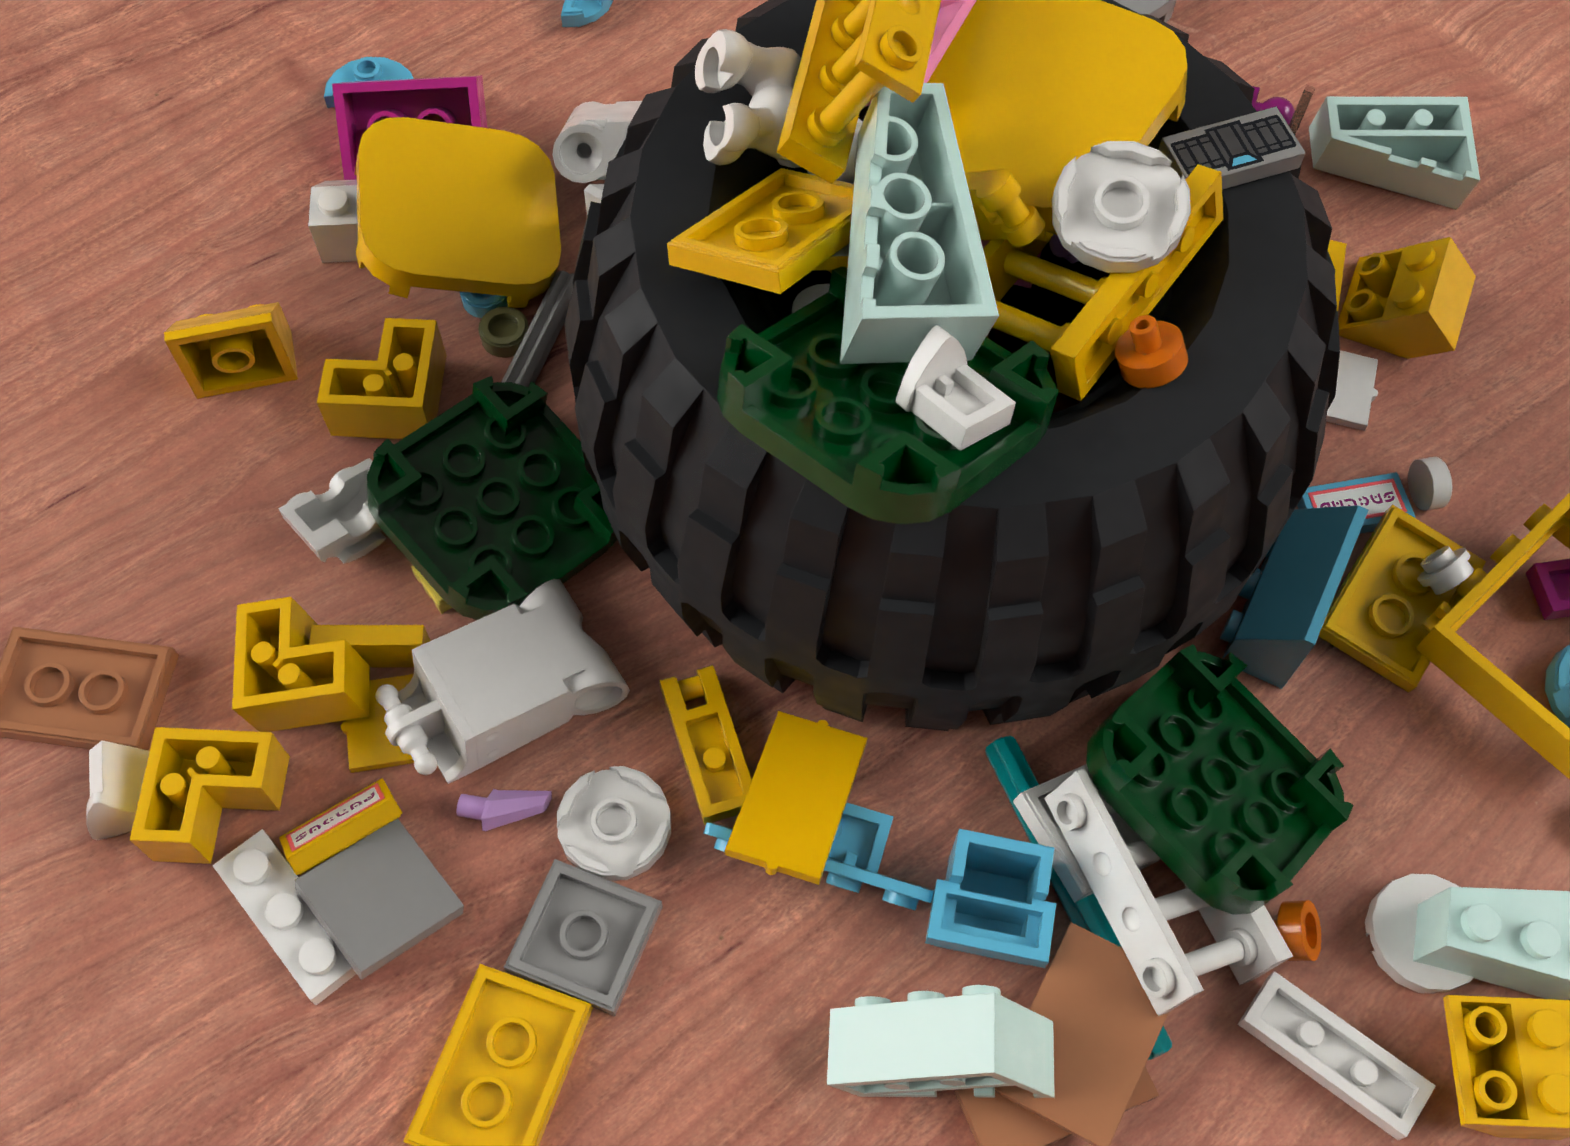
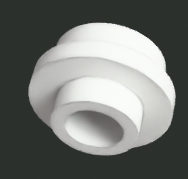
[1417,546,1474,595]

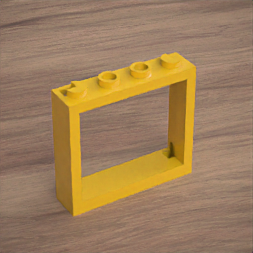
[1415,492,1570,780]

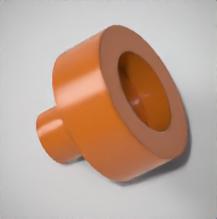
[1115,315,1188,388]
[1273,900,1321,961]

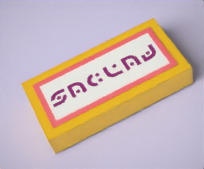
[279,778,403,875]

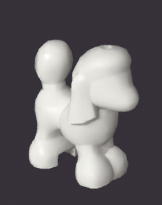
[695,29,863,184]

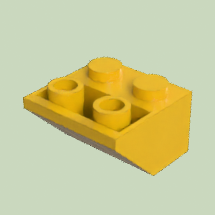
[1338,237,1476,359]
[1443,995,1570,1140]

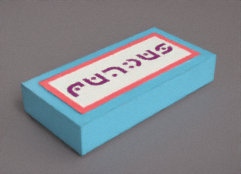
[1297,472,1416,534]

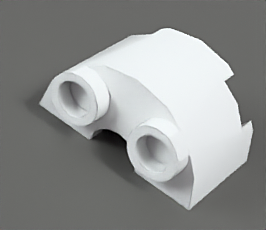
[278,458,386,564]

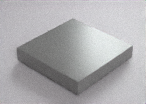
[295,818,464,980]
[504,859,663,1016]

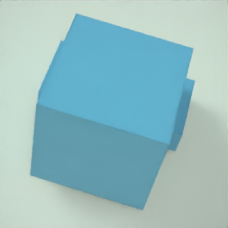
[925,829,1057,968]

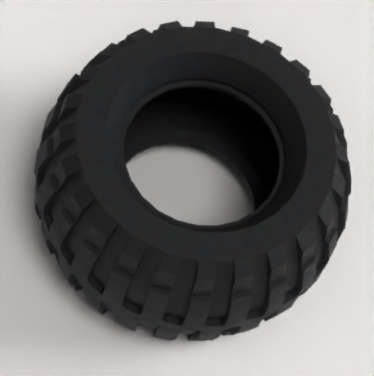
[564,0,1340,731]

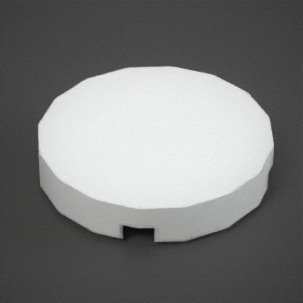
[1052,141,1191,273]
[557,766,671,881]
[1365,874,1474,994]

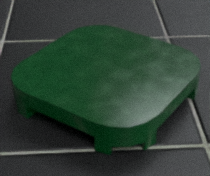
[717,267,1059,525]
[367,376,617,620]
[1086,644,1354,915]

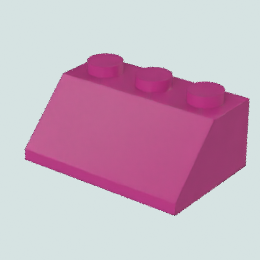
[332,75,487,180]

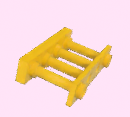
[776,0,941,184]
[983,164,1223,401]

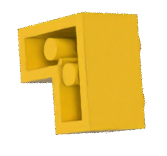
[317,318,447,439]
[232,596,370,732]
[130,727,290,864]

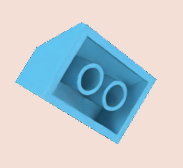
[1220,505,1369,689]

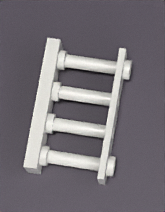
[1044,769,1293,1016]

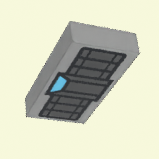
[1158,106,1306,190]

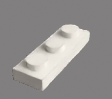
[212,829,356,1005]
[1238,971,1436,1140]

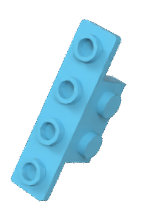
[704,803,934,910]

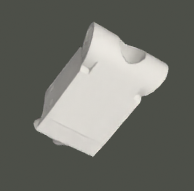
[552,101,642,183]
[375,579,630,784]

